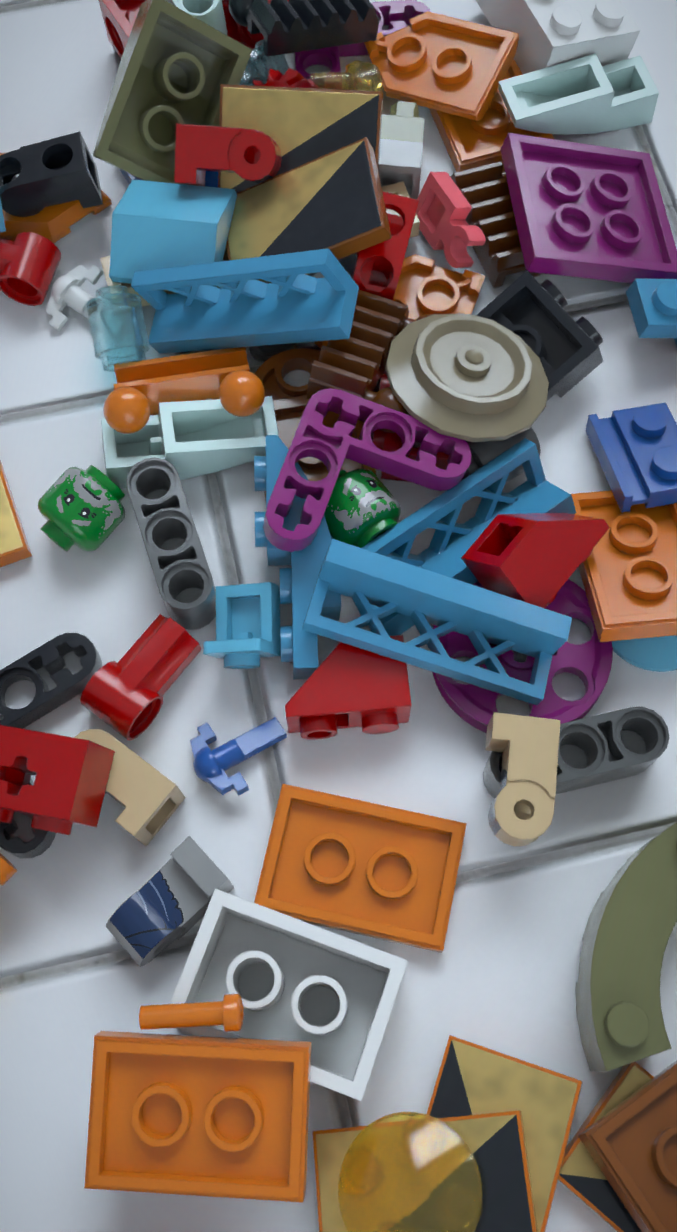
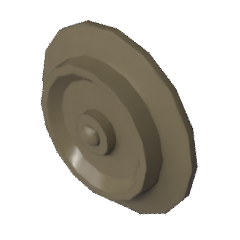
[385,313,549,442]

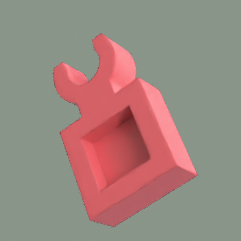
[416,172,486,268]

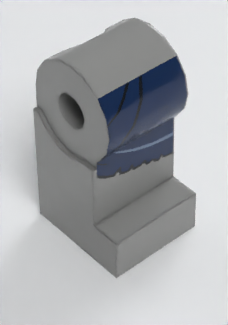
[106,836,234,967]

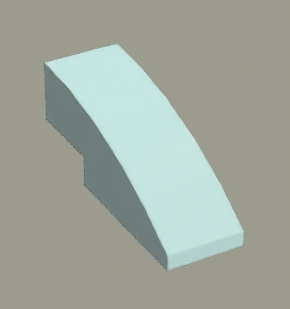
[498,53,659,135]
[101,396,279,489]

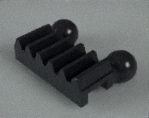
[228,0,379,57]

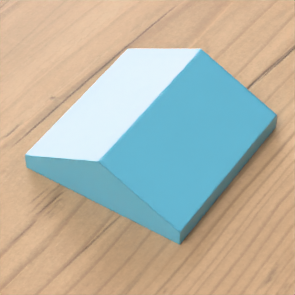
[109,180,237,287]

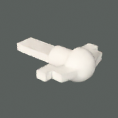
[45,264,129,340]

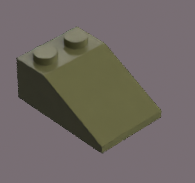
[93,0,252,184]

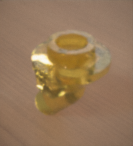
[310,60,382,92]

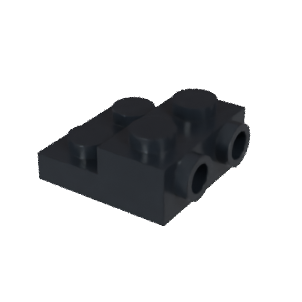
[476,270,603,401]

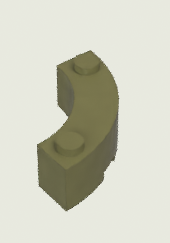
[575,823,677,1072]

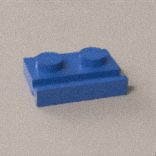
[585,402,677,513]

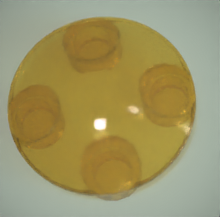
[338,1112,483,1232]

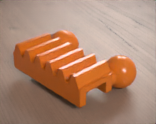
[103,347,265,434]

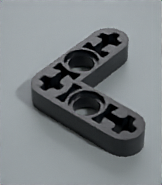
[0,633,102,858]

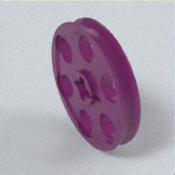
[432,579,613,734]

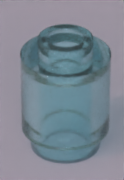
[86,285,150,372]

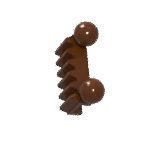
[450,161,541,288]
[307,290,432,433]

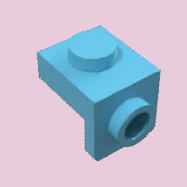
[203,582,281,669]

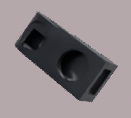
[0,131,103,217]

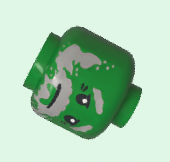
[38,465,125,552]
[324,469,401,548]

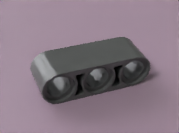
[126,457,216,630]
[483,707,669,798]

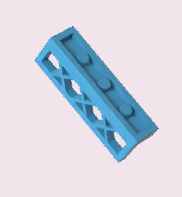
[131,248,359,354]
[356,438,576,636]
[302,539,572,705]

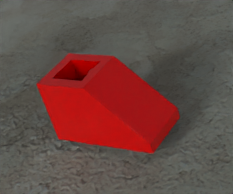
[461,513,610,608]
[285,635,412,740]

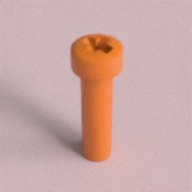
[139,994,244,1032]

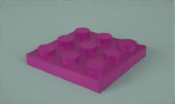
[501,133,677,283]

